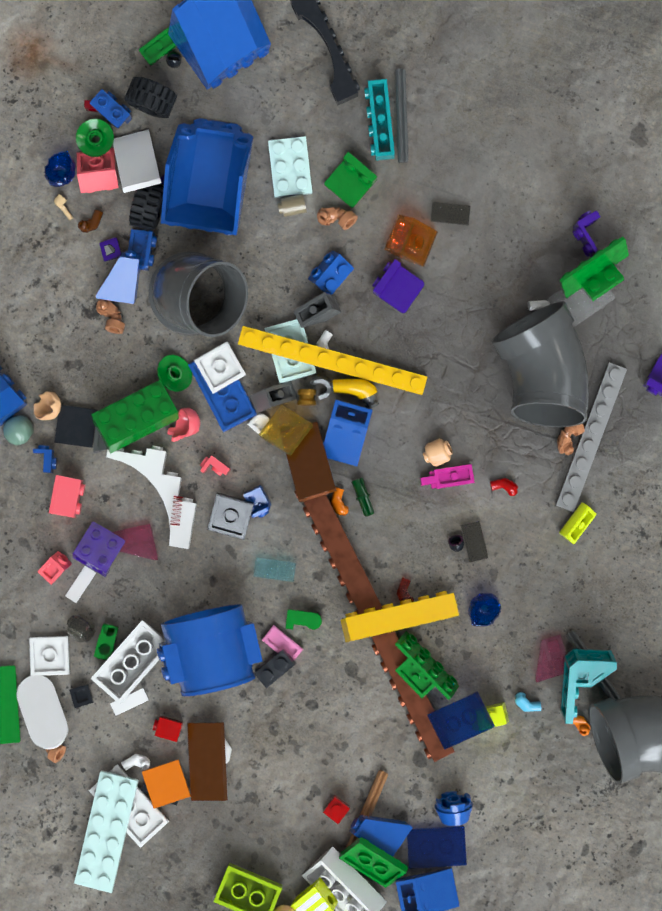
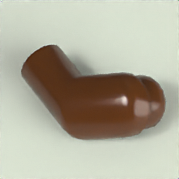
[78,209,103,233]

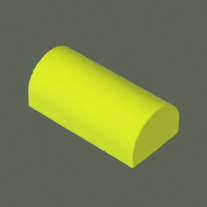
[559,502,596,544]

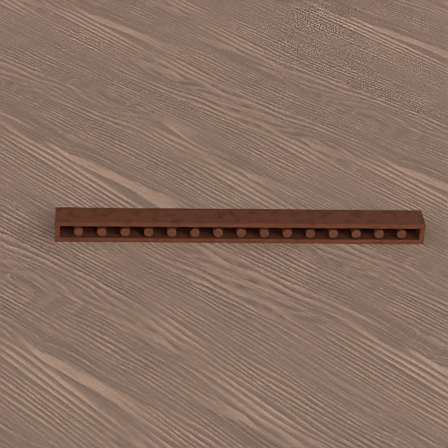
[294,490,455,762]

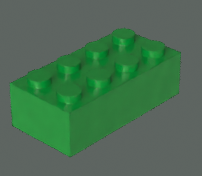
[91,380,179,454]

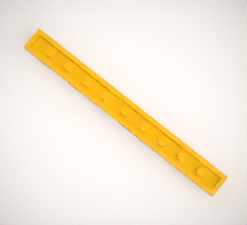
[238,326,427,395]

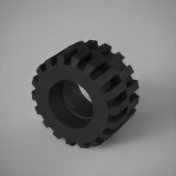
[124,77,177,118]
[129,184,164,231]

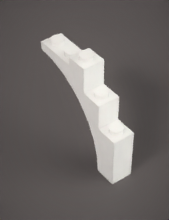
[106,446,197,549]

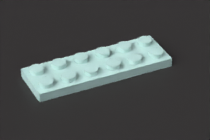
[74,770,139,893]

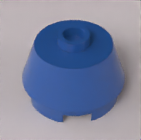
[434,791,473,826]

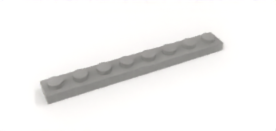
[555,362,627,512]

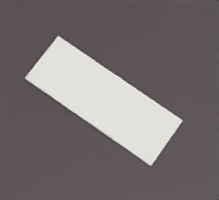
[65,566,96,603]
[110,688,148,715]

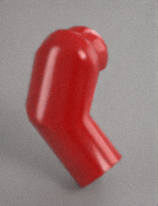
[490,478,518,496]

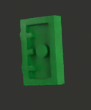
[324,152,377,208]

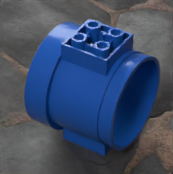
[157,604,263,696]

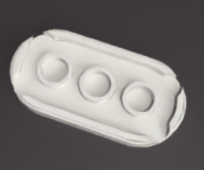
[17,675,68,749]

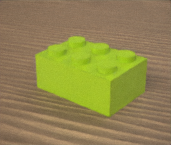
[213,862,283,911]

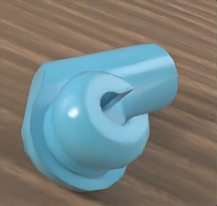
[515,692,541,712]

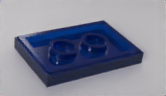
[427,692,495,750]
[407,826,467,869]

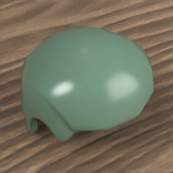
[3,415,34,445]

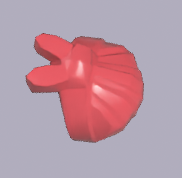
[167,408,200,442]

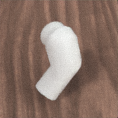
[528,300,550,311]
[316,330,333,349]
[121,754,150,770]

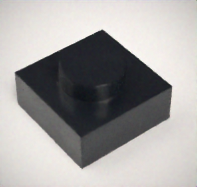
[69,684,94,708]

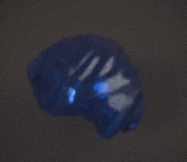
[44,151,76,187]
[468,593,501,627]

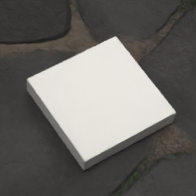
[194,342,246,394]
[29,636,70,676]

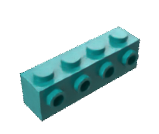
[364,79,395,161]

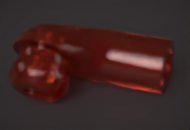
[397,578,414,602]

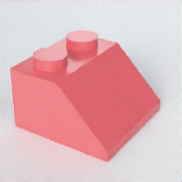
[77,148,119,193]
[49,475,85,518]

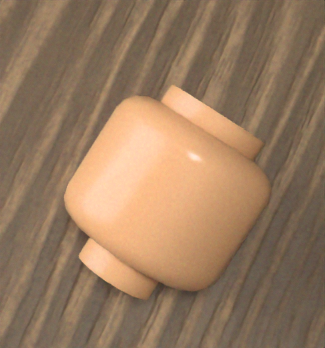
[423,438,453,467]

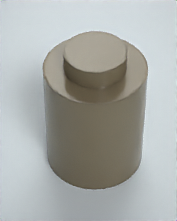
[277,194,307,217]

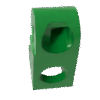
[285,609,322,630]
[94,623,119,661]

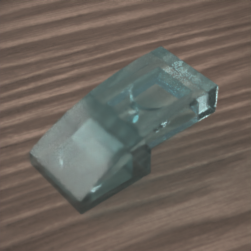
[253,558,296,582]

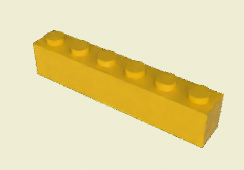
[340,591,459,642]

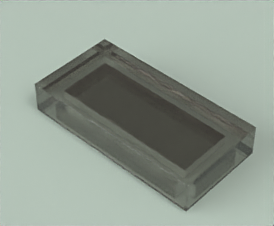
[430,202,470,226]
[460,521,488,563]

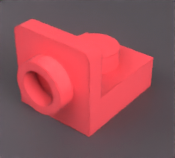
[200,455,231,476]
[38,551,72,585]

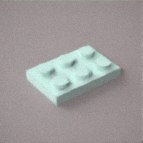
[268,136,312,198]
[264,319,317,384]

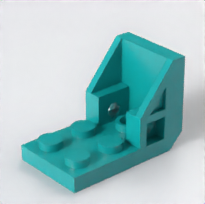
[561,649,617,724]

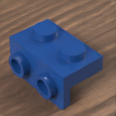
[90,89,132,128]
[128,229,157,271]
[308,250,354,295]

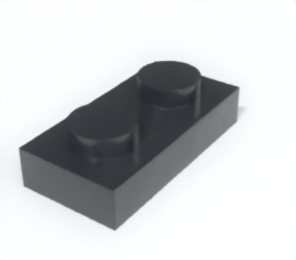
[254,649,296,689]

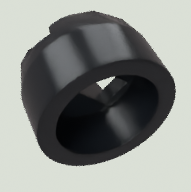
[166,52,182,68]
[448,535,464,552]

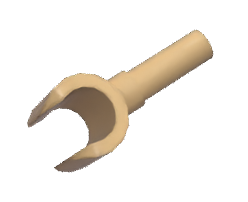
[54,194,73,221]

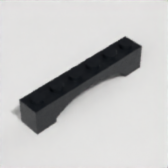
[290,0,360,106]

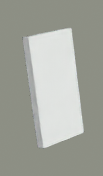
[113,129,161,193]
[89,764,169,848]

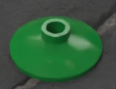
[76,119,114,157]
[157,355,192,392]

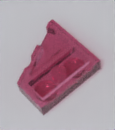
[113,524,158,560]
[535,634,566,683]

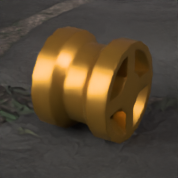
[297,389,316,406]

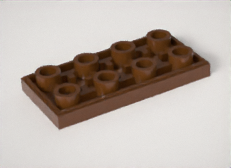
[281,422,337,502]
[187,722,228,801]

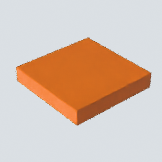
[142,759,191,809]

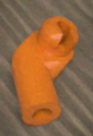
[331,487,349,516]
[573,715,590,736]

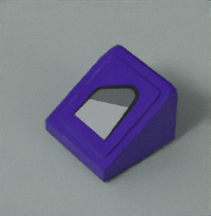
[99,237,122,262]

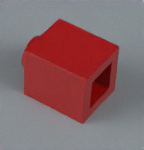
[152,716,183,742]
[323,795,350,824]

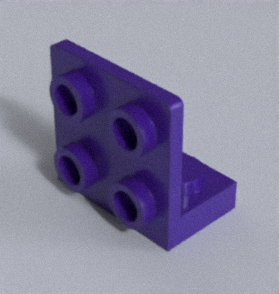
[73,522,125,577]

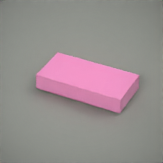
[262,625,303,660]

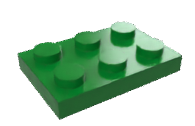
[339,837,408,888]

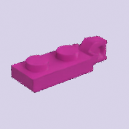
[420,464,475,489]

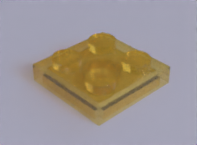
[259,405,313,456]

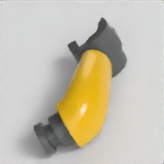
[310,375,379,409]

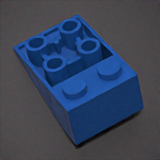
[324,400,373,466]
[396,868,460,911]

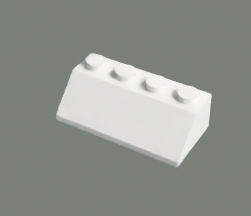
[91,620,165,704]
[302,847,387,911]

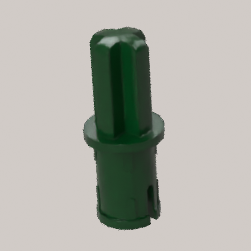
[351,478,374,517]

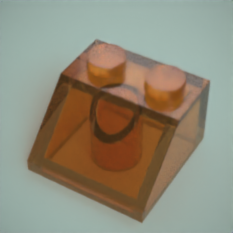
[384,214,438,267]

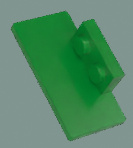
[560,236,629,301]
[395,631,459,700]
[0,665,21,744]

